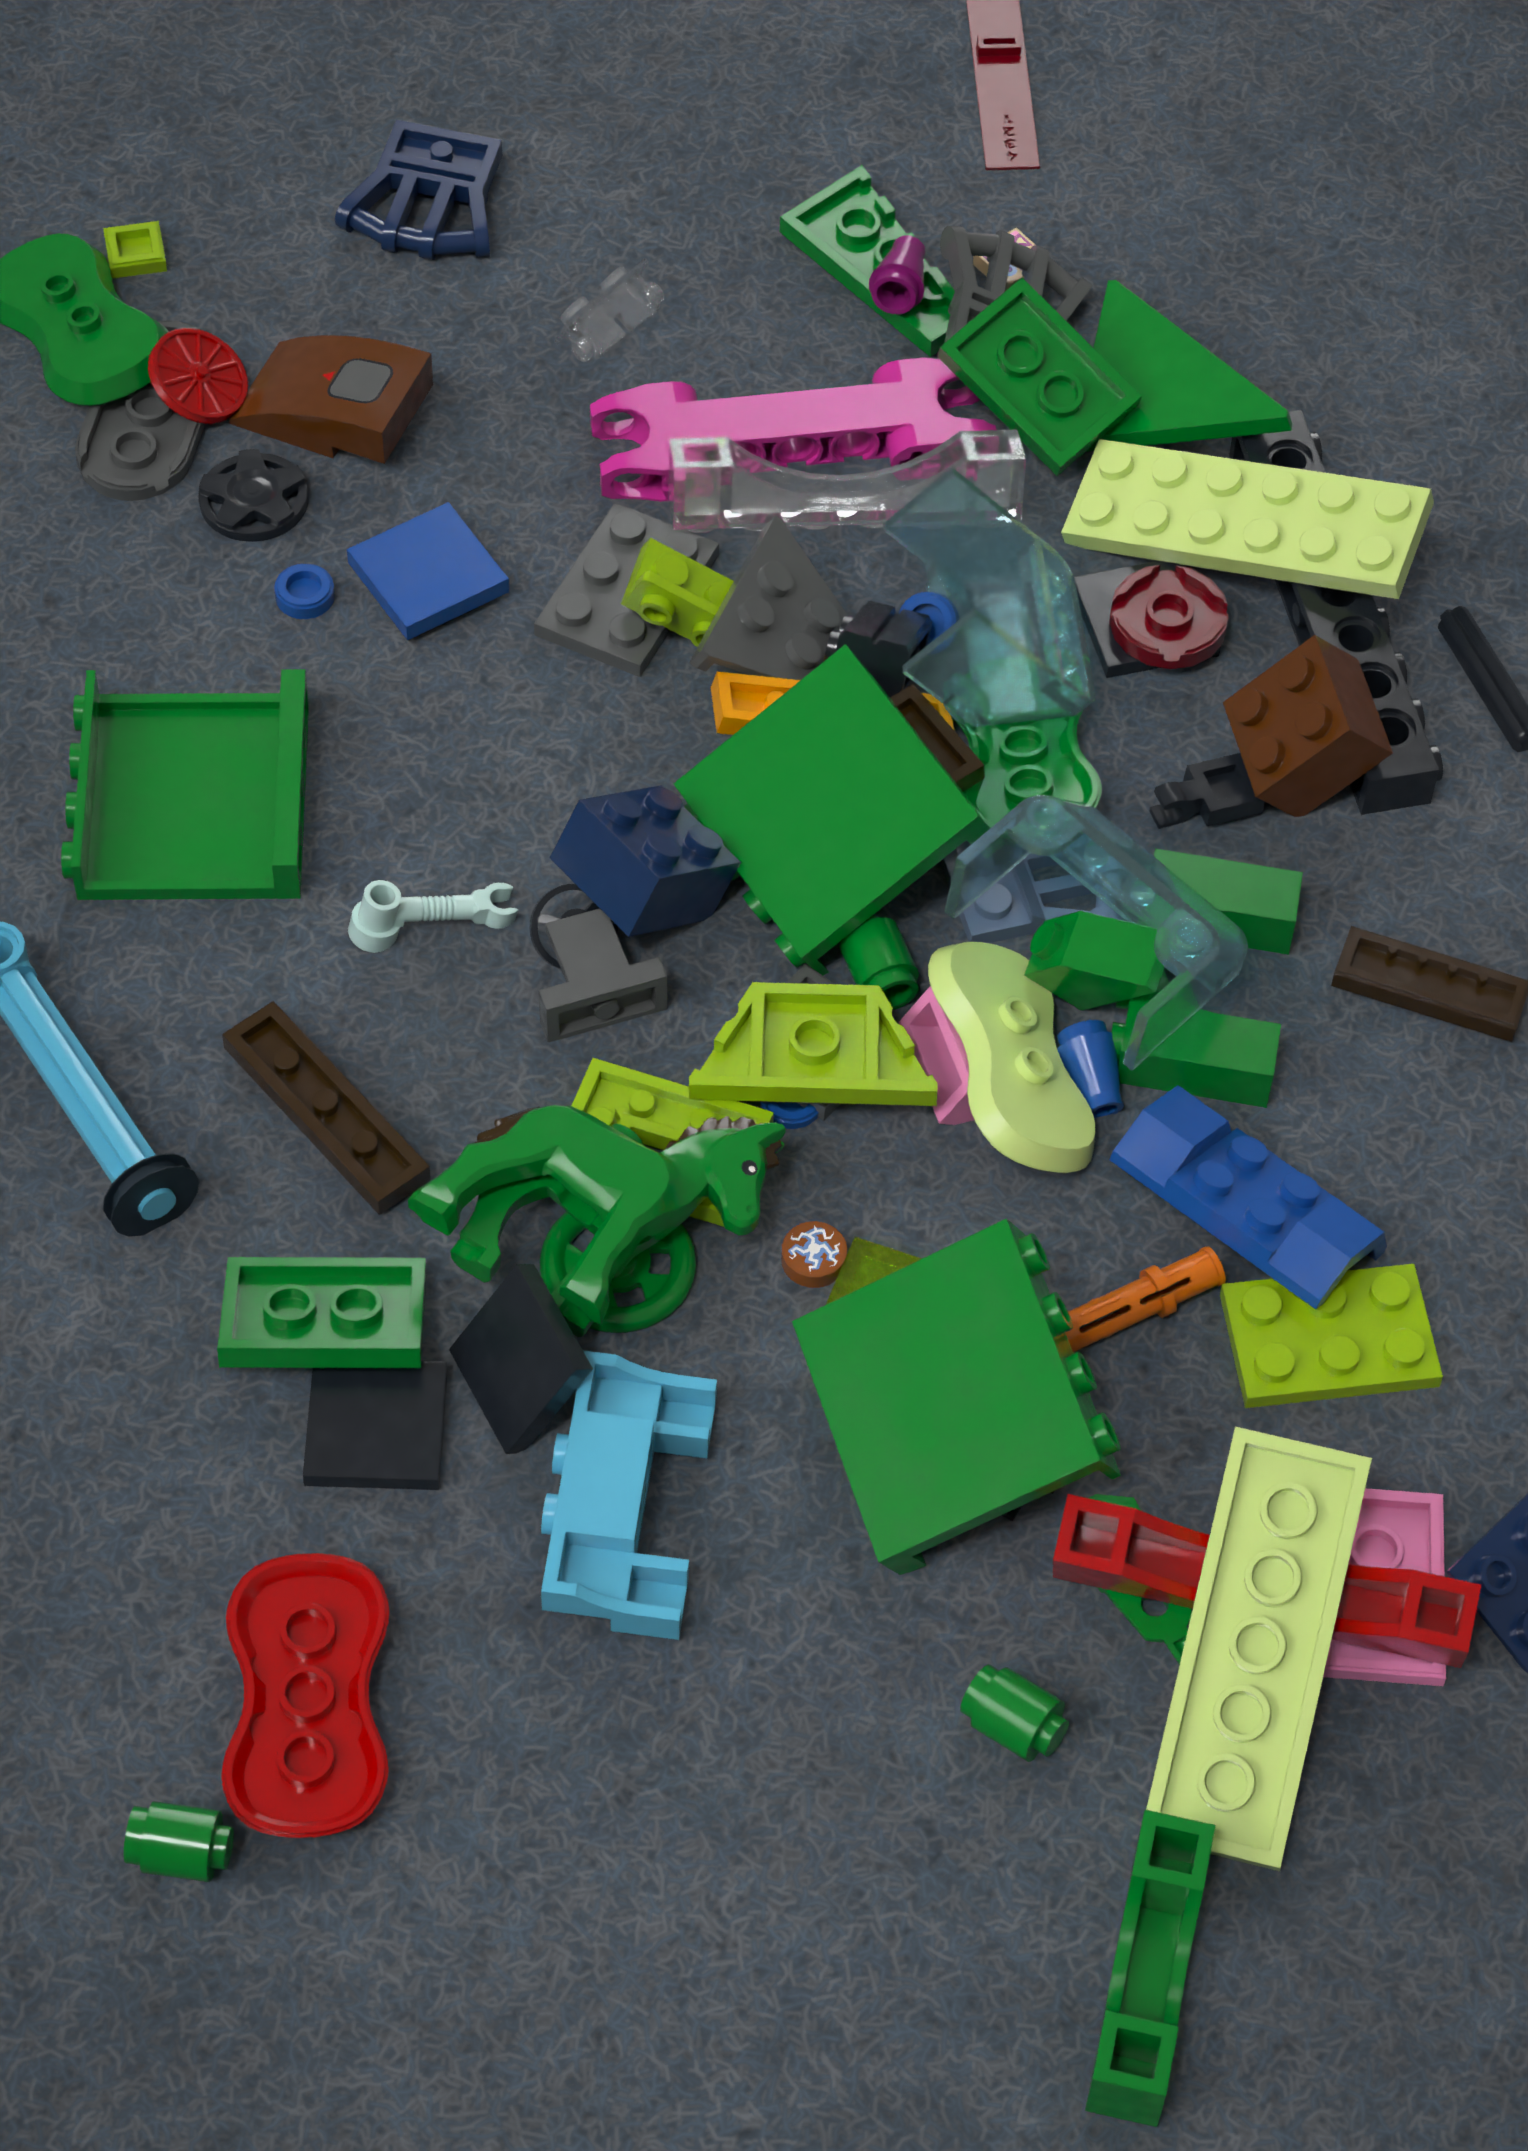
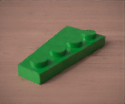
[780,165,955,357]

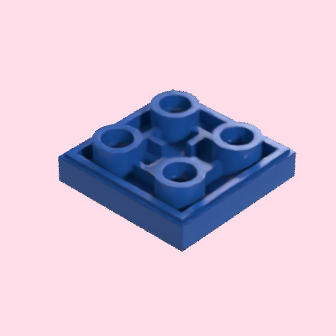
[347,502,509,640]

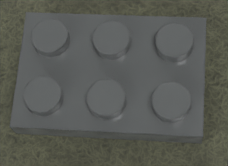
[534,503,719,677]

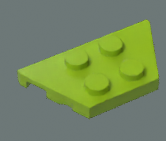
[689,982,938,1106]

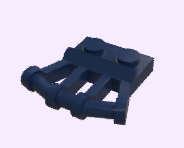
[335,120,503,260]

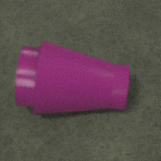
[869,235,925,314]

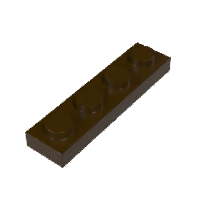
[222,1001,431,1215]

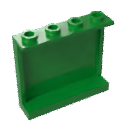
[673,644,998,976]
[61,669,309,900]
[792,1219,1121,1575]

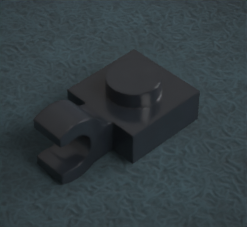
[1149,753,1265,829]

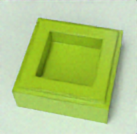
[103,221,167,279]

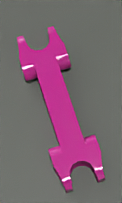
[590,357,998,502]

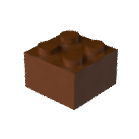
[1223,635,1393,817]

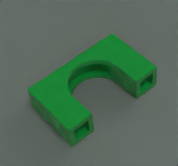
[1111,848,1303,1108]

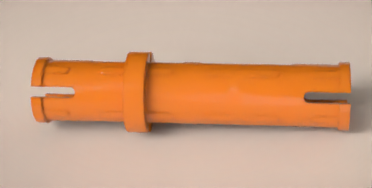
[1065,1246,1226,1352]

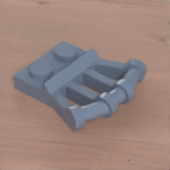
[940,817,1127,943]

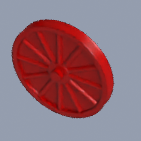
[148,328,248,424]

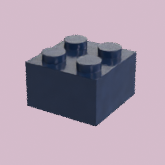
[550,785,741,937]

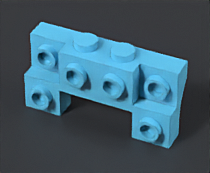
[541,1351,717,1640]

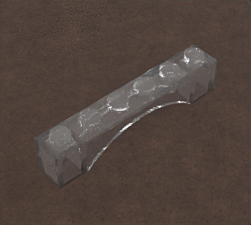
[668,430,1026,533]

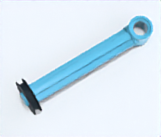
[0,922,199,1237]

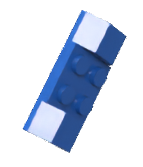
[1109,1085,1387,1309]

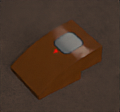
[229,335,433,464]

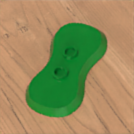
[0,233,169,406]
[947,657,1102,842]

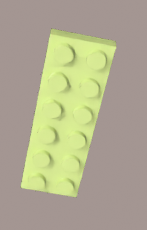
[1061,439,1434,599]
[1146,1427,1372,1871]

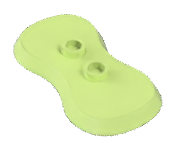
[928,942,1095,1173]

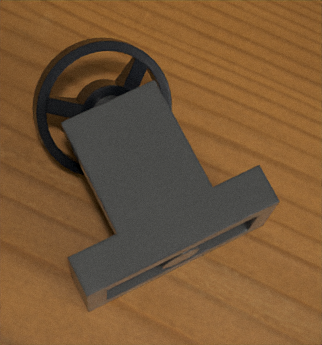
[529,884,667,1043]

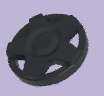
[198,449,309,542]

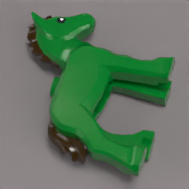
[408,1105,786,1337]

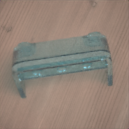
[883,467,1096,727]
[945,795,1248,1071]

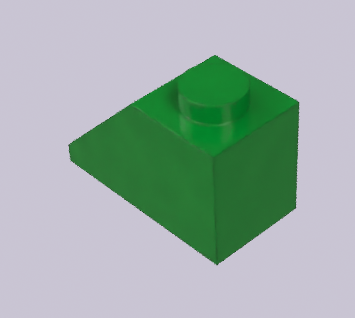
[1024,911,1175,1011]

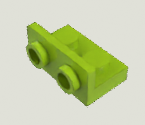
[621,538,734,647]

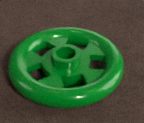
[539,1211,696,1333]

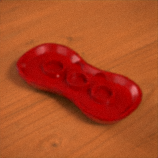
[221,1553,389,1838]

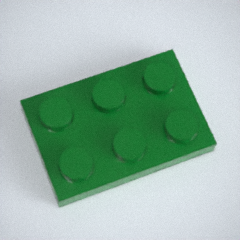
[937,277,1142,476]
[217,1257,427,1368]

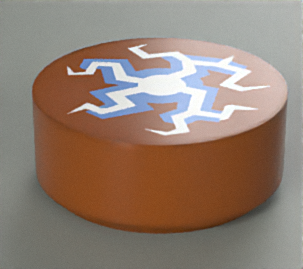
[781,1221,847,1288]

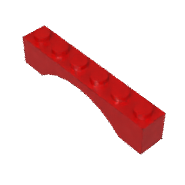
[1053,1494,1481,1668]

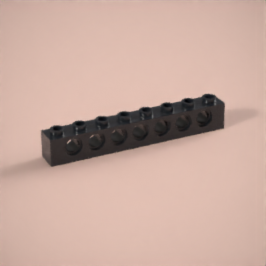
[1229,410,1443,815]

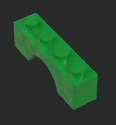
[1085,1810,1216,2127]

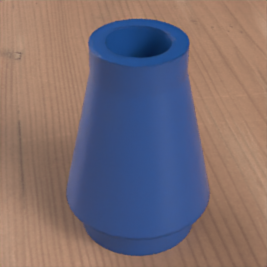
[1057,1020,1124,1118]

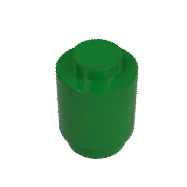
[839,916,919,1010]
[960,1664,1069,1762]
[124,1801,234,1882]

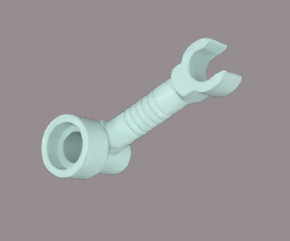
[348,880,519,953]

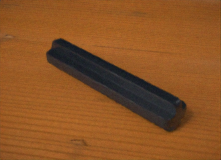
[1438,606,1528,752]

